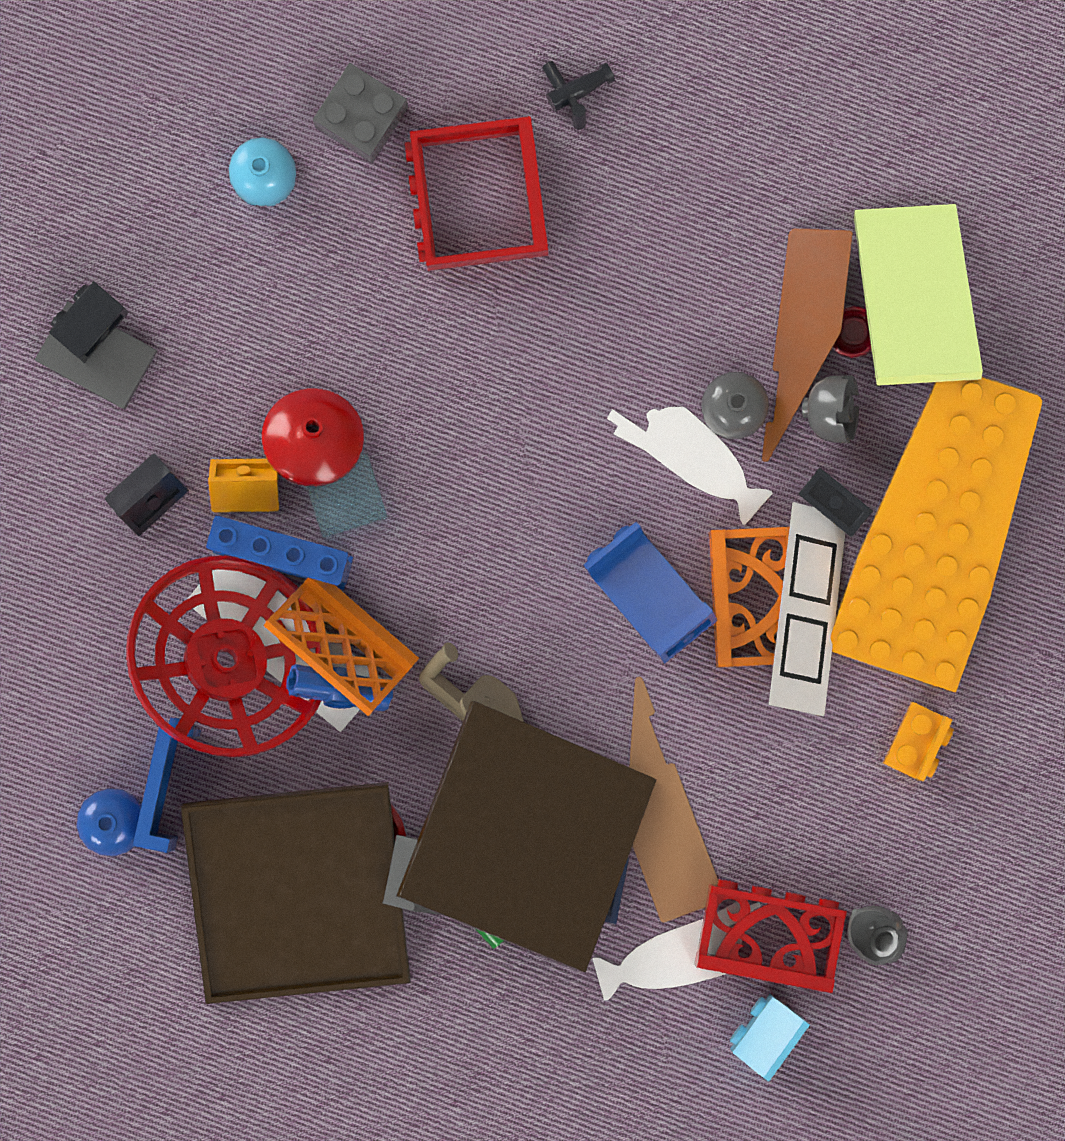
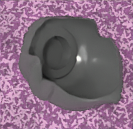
[847,905,908,965]

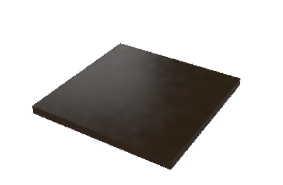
[396,701,657,973]
[181,782,411,1004]

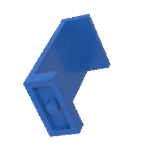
[584,522,718,664]

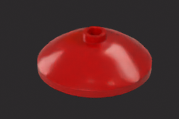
[262,388,364,487]

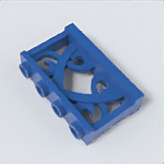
[206,516,354,590]

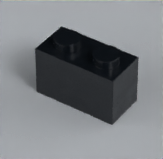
[48,281,129,364]

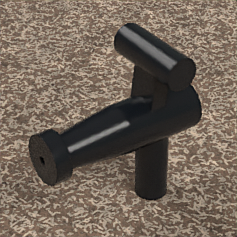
[542,61,615,130]

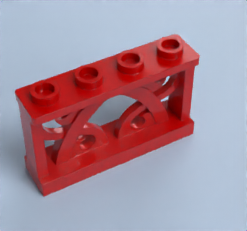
[694,879,847,993]

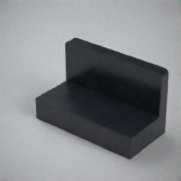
[105,454,189,536]
[798,468,873,538]

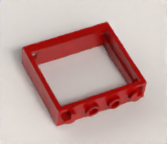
[404,116,548,271]

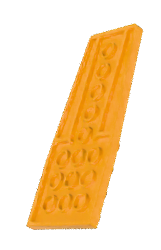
[830,376,1042,693]

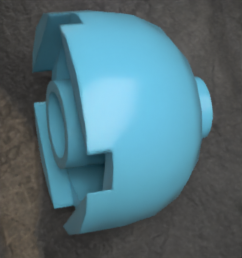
[228,137,297,206]

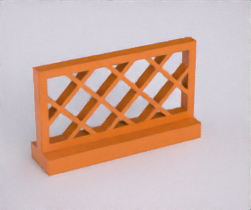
[263,578,419,716]

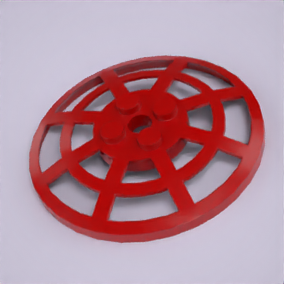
[126,555,329,757]

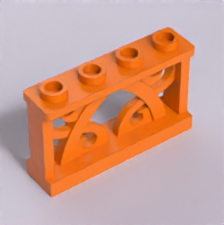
[709,527,790,668]

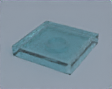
[307,453,388,539]

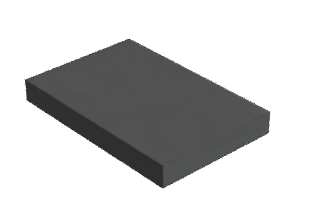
[35,301,158,410]

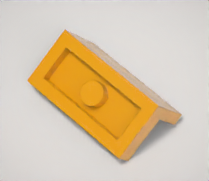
[208,459,280,512]

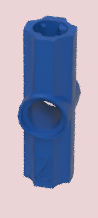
[286,664,393,711]

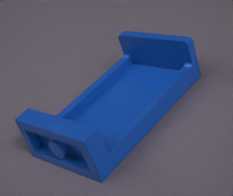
[133,717,201,853]

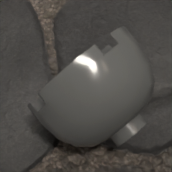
[701,372,769,439]
[802,375,859,443]

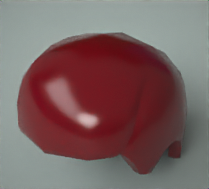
[833,306,872,359]

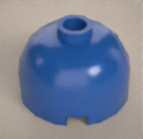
[76,788,141,857]

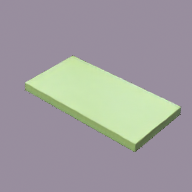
[854,204,983,385]

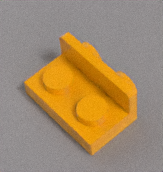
[883,702,954,782]

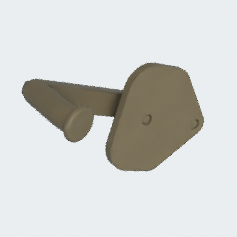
[419,642,524,722]

